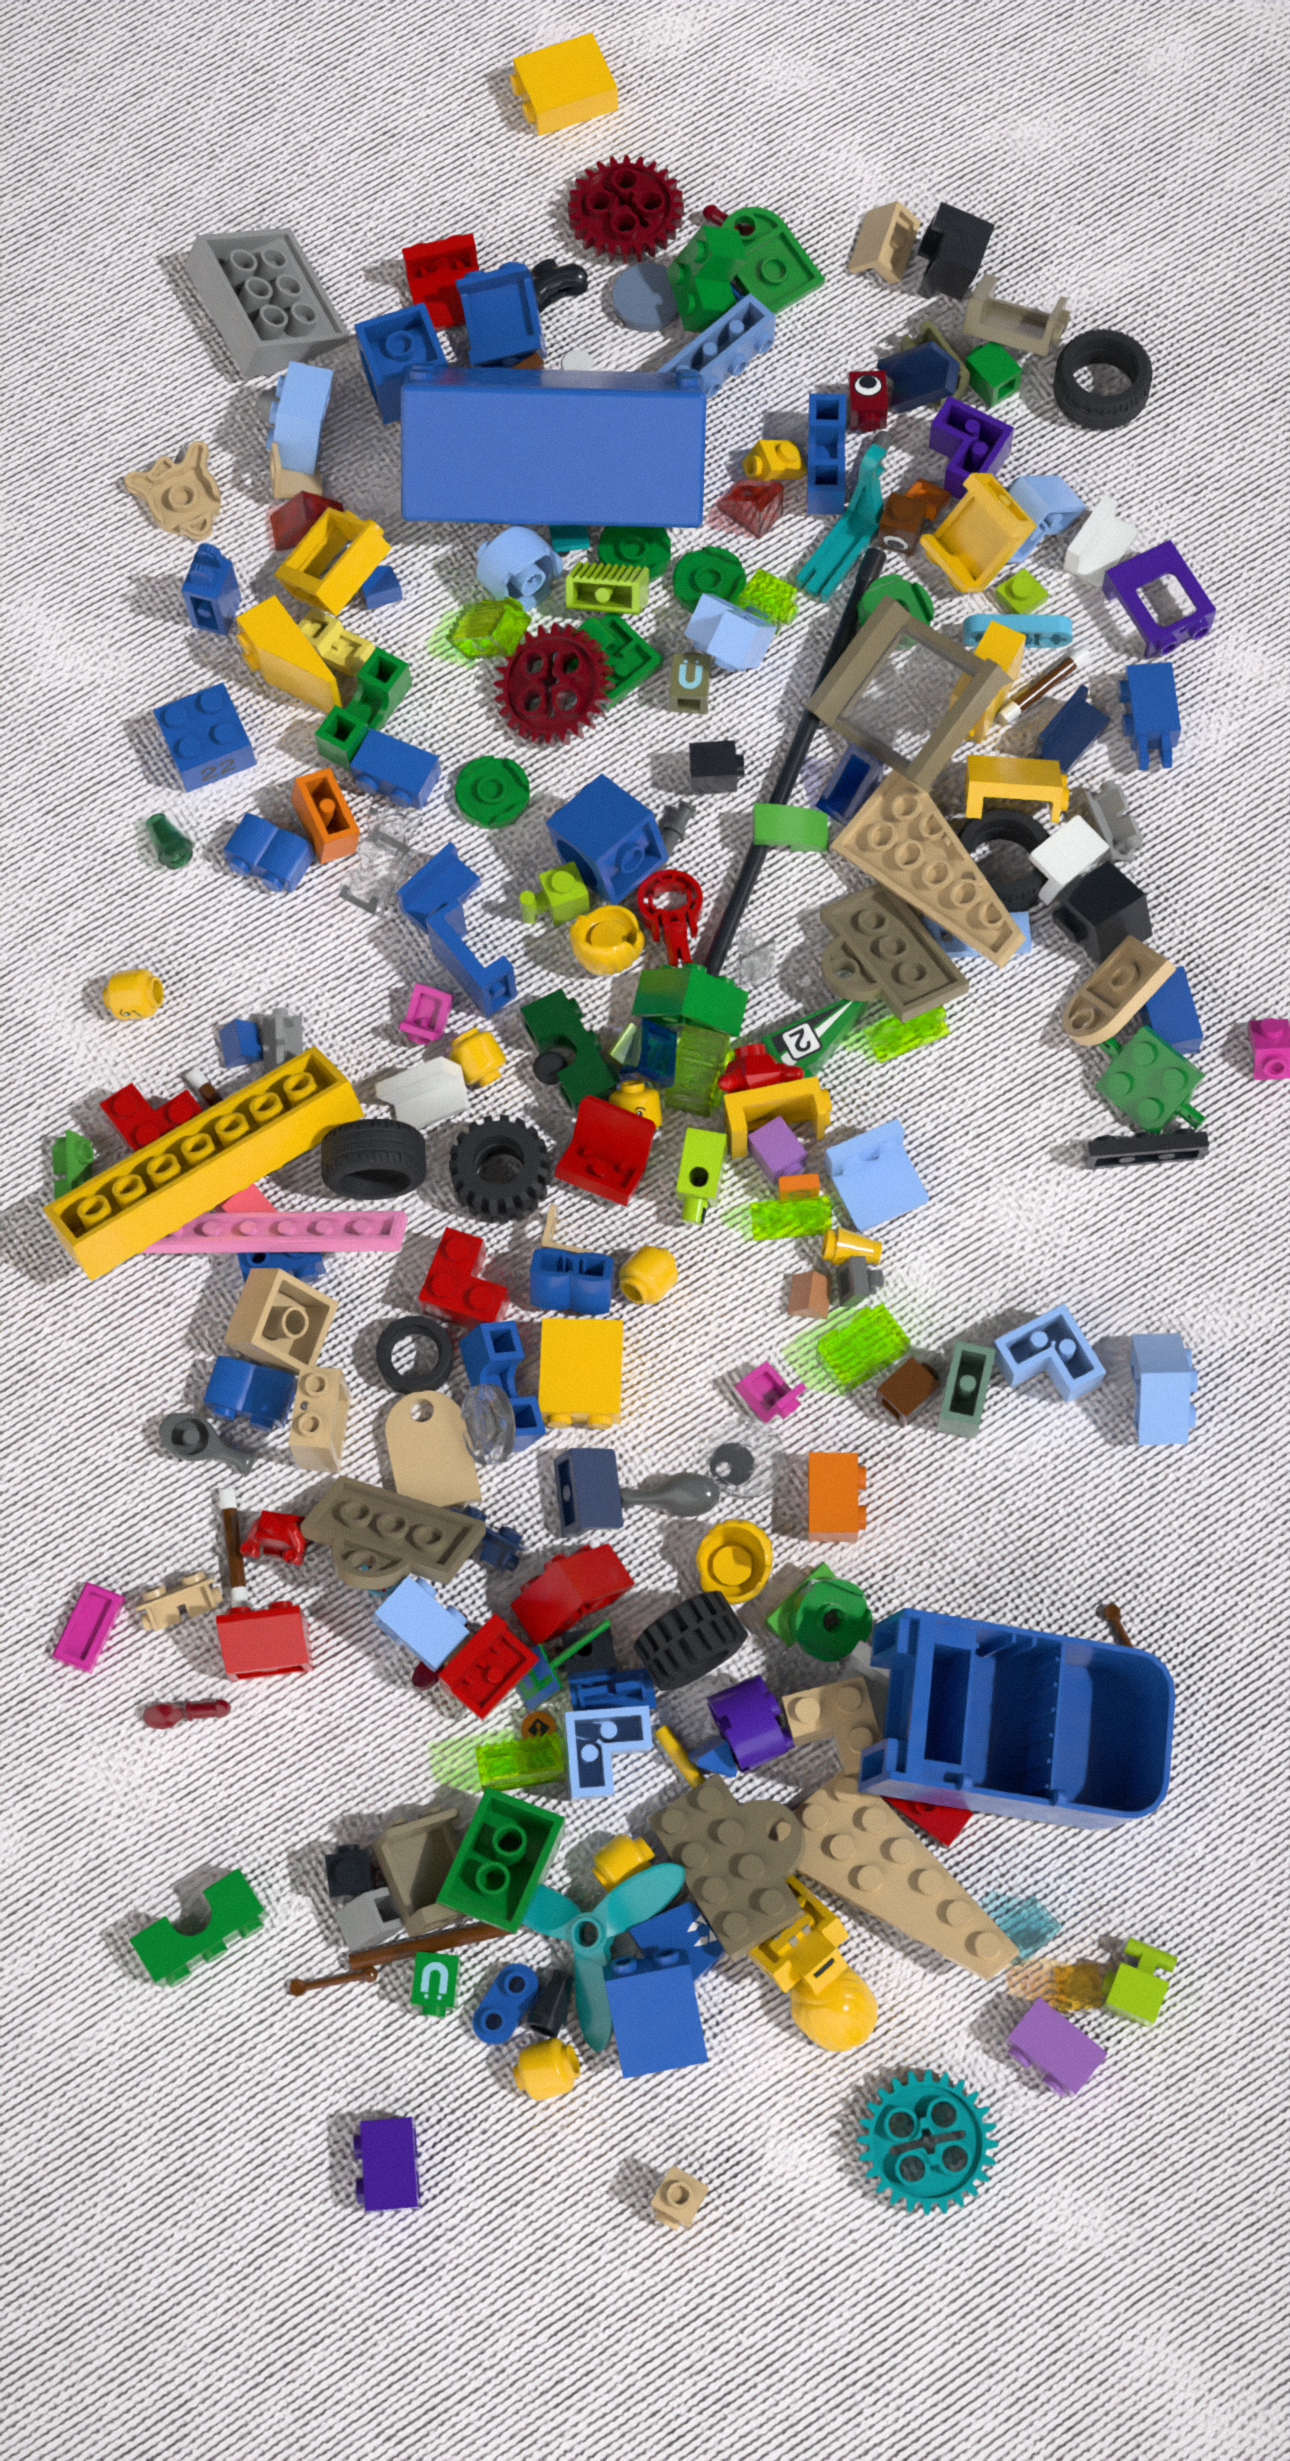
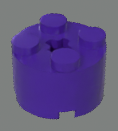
[706,1674,795,1774]

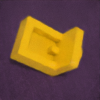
[742,440,807,491]

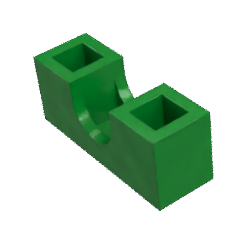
[314,647,412,772]
[129,1868,270,1988]

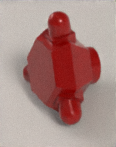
[718,1044,804,1094]

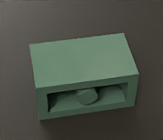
[936,1340,996,1439]

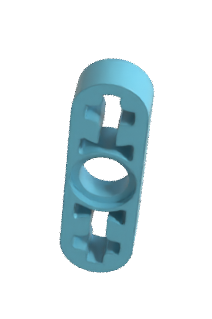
[963,614,1073,648]

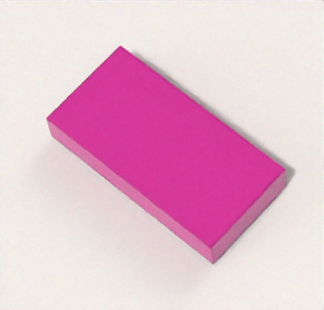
[52,1581,126,1674]

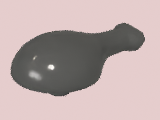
[159,1413,256,1474]
[620,1472,720,1517]

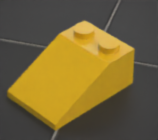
[236,595,342,713]

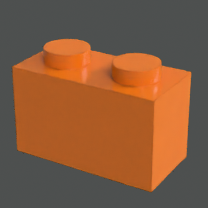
[291,767,360,865]
[808,1452,866,1542]

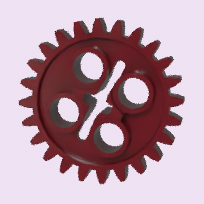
[567,155,684,264]
[493,622,615,747]

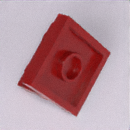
[438,1613,539,1722]

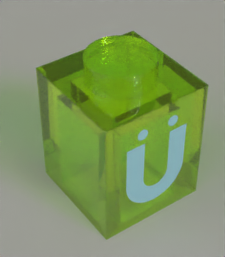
[739,568,799,635]

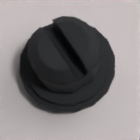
[533,1051,567,1085]

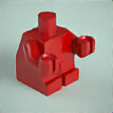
[240,1510,309,1566]

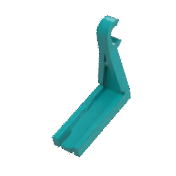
[795,443,887,603]

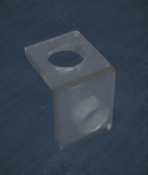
[366,801,423,853]

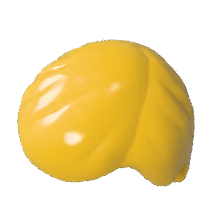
[569,905,645,976]
[695,1519,774,1605]
[789,1965,878,2052]

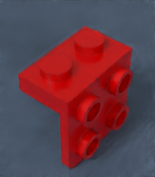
[402,233,479,331]
[554,1095,656,1207]

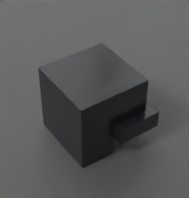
[916,201,995,301]
[1052,860,1153,965]

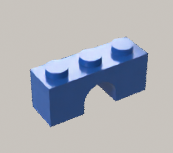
[807,393,846,515]
[458,1321,546,1455]

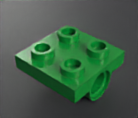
[567,613,663,711]

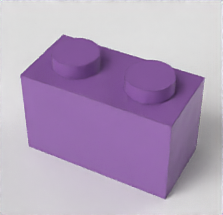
[1004,1997,1108,2098]

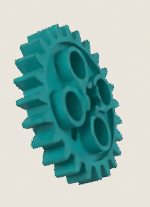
[856,2069,999,2216]

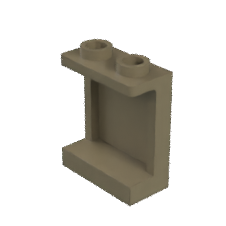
[961,273,1071,357]
[371,1806,470,1938]

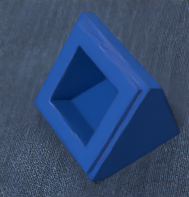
[219,1019,264,1069]
[688,1735,737,1778]

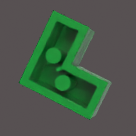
[666,225,748,333]
[631,963,749,1038]

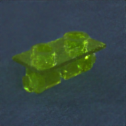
[863,1005,951,1064]
[749,1195,832,1241]

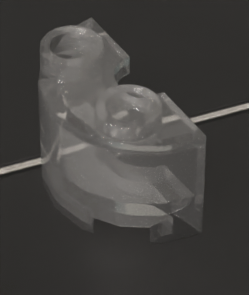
[338,829,416,917]

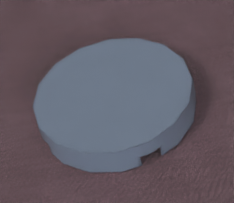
[612,263,680,332]

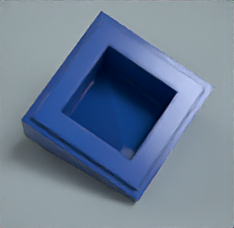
[359,566,403,610]

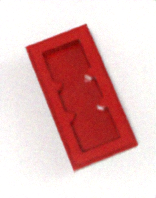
[880,1795,974,1849]

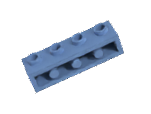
[656,293,776,399]

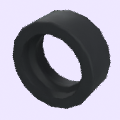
[376,1316,454,1395]

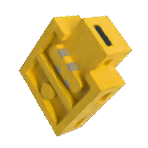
[745,1875,849,1996]

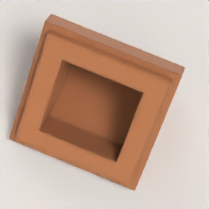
[788,1270,832,1320]

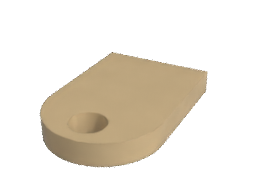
[1062,934,1176,1046]
[385,1390,483,1509]

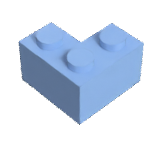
[266,361,334,475]
[1006,475,1087,563]
[684,593,778,672]
[992,1303,1106,1404]
[1130,1333,1198,1445]
[370,1575,470,1672]
[562,1705,653,1801]

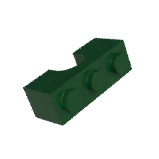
[520,988,620,1119]

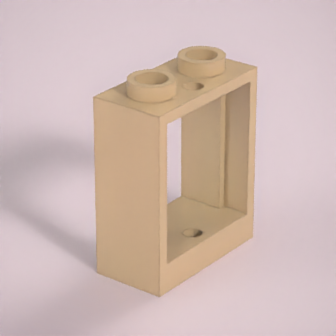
[288,1365,352,1474]

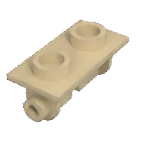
[136,1570,224,1632]

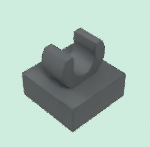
[836,1256,884,1307]

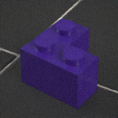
[928,396,1014,500]

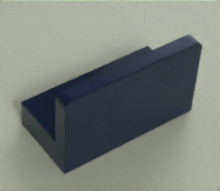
[876,341,960,414]
[1033,684,1110,775]
[553,1448,624,1538]

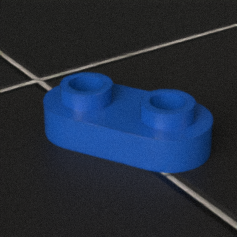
[472,1963,539,2046]

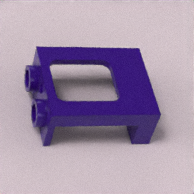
[1101,539,1216,660]

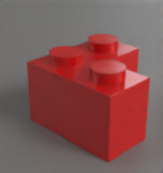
[99,1082,204,1154]
[418,1227,510,1330]
[510,1543,635,1645]

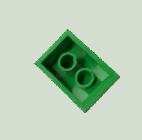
[436,1787,565,1935]

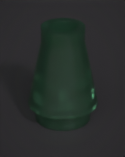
[145,813,193,870]

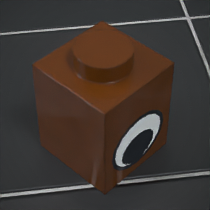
[877,492,927,557]
[875,1357,941,1428]

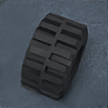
[449,1114,551,1224]
[633,1591,748,1691]

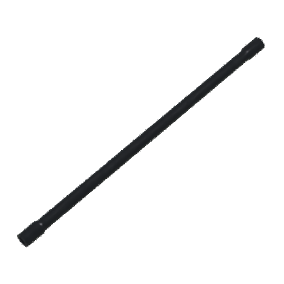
[702,548,887,976]

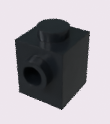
[689,740,745,794]
[555,1626,617,1680]
[325,1844,376,1905]

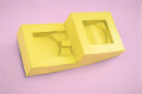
[297,608,375,678]

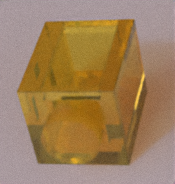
[1049,1963,1102,2016]

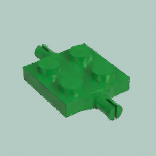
[1095,1025,1207,1136]

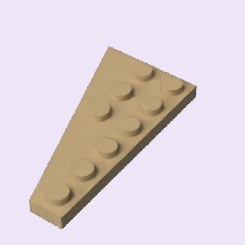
[830,770,1026,969]
[769,1769,1020,1982]

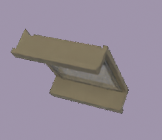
[804,594,1014,793]

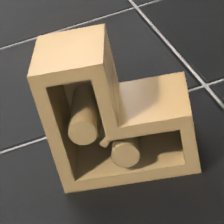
[782,1675,882,1776]

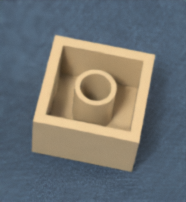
[223,1268,339,1376]

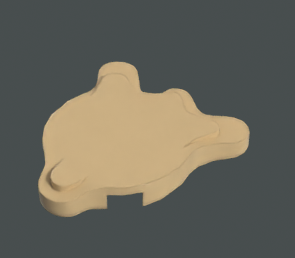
[124,441,222,541]

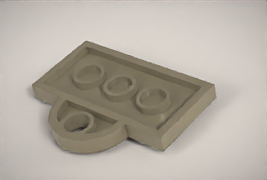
[820,883,969,1024]
[300,1475,486,1590]
[647,1774,806,1961]

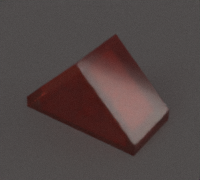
[716,480,784,540]
[270,490,344,551]

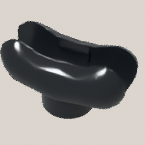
[531,259,588,314]

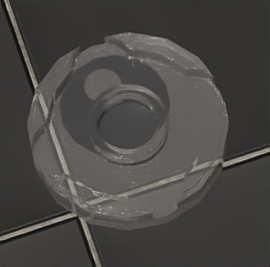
[461,1383,515,1465]
[705,1417,786,1499]

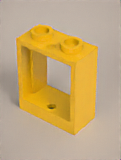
[273,507,391,616]

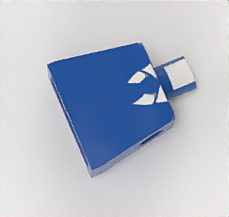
[629,1901,725,1986]

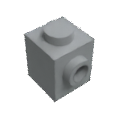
[334,1886,405,1952]

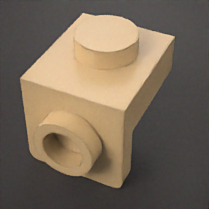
[650,2166,709,2231]

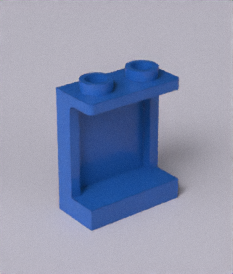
[455,262,548,368]
[426,898,518,1018]
[602,1947,708,2079]

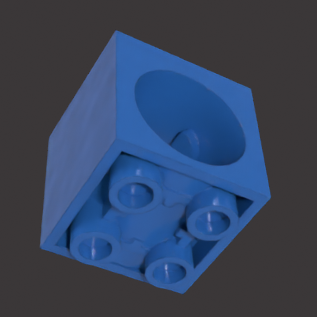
[354,302,448,425]
[545,773,669,905]

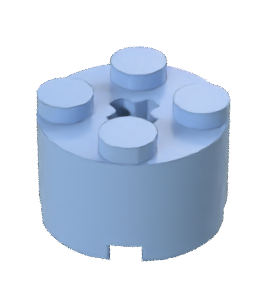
[476,524,563,613]

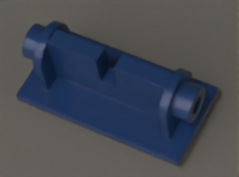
[451,1504,530,1573]

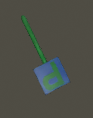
[517,1619,611,1711]

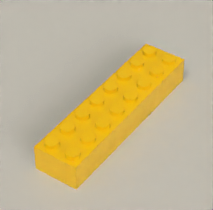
[42,1045,365,1281]

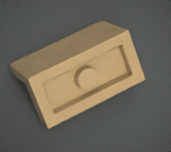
[848,200,921,284]

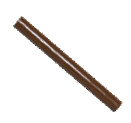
[349,1923,518,1971]

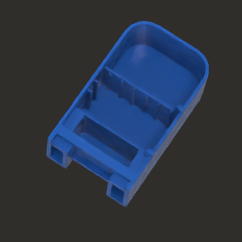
[858,1608,1176,1830]

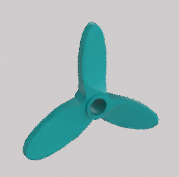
[522,1863,685,2052]

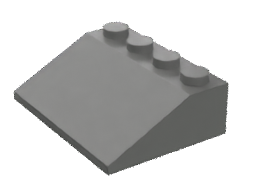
[184,228,351,377]

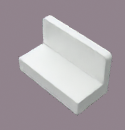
[1063,494,1139,588]
[1029,815,1110,906]
[375,1056,469,1130]

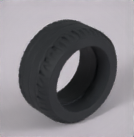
[1053,329,1153,431]
[957,808,1050,913]
[320,1119,427,1200]

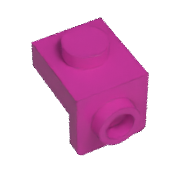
[398,982,455,1045]
[1248,1018,1290,1080]
[734,1360,807,1424]

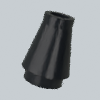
[526,1969,575,2038]

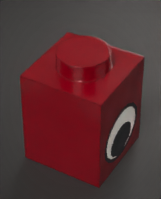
[848,370,888,432]

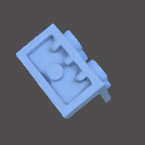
[824,1118,929,1233]

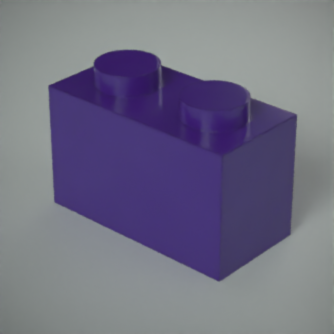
[353,2117,421,2214]

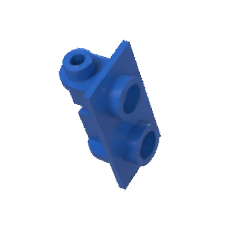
[568,1668,657,1711]

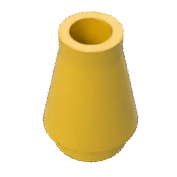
[821,1226,882,1265]

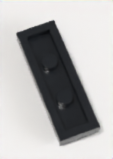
[1084,1128,1209,1170]

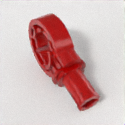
[637,869,703,968]

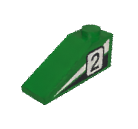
[761,999,869,1079]

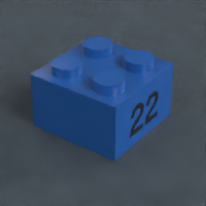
[153,682,257,793]

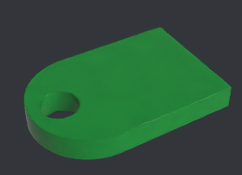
[721,207,825,315]

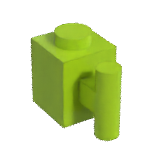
[519,861,590,926]
[1098,1937,1178,2028]

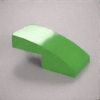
[752,803,829,852]

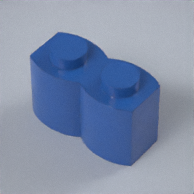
[223,813,316,893]
[530,1248,614,1315]
[203,1356,298,1432]

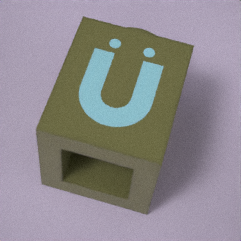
[670,652,711,714]

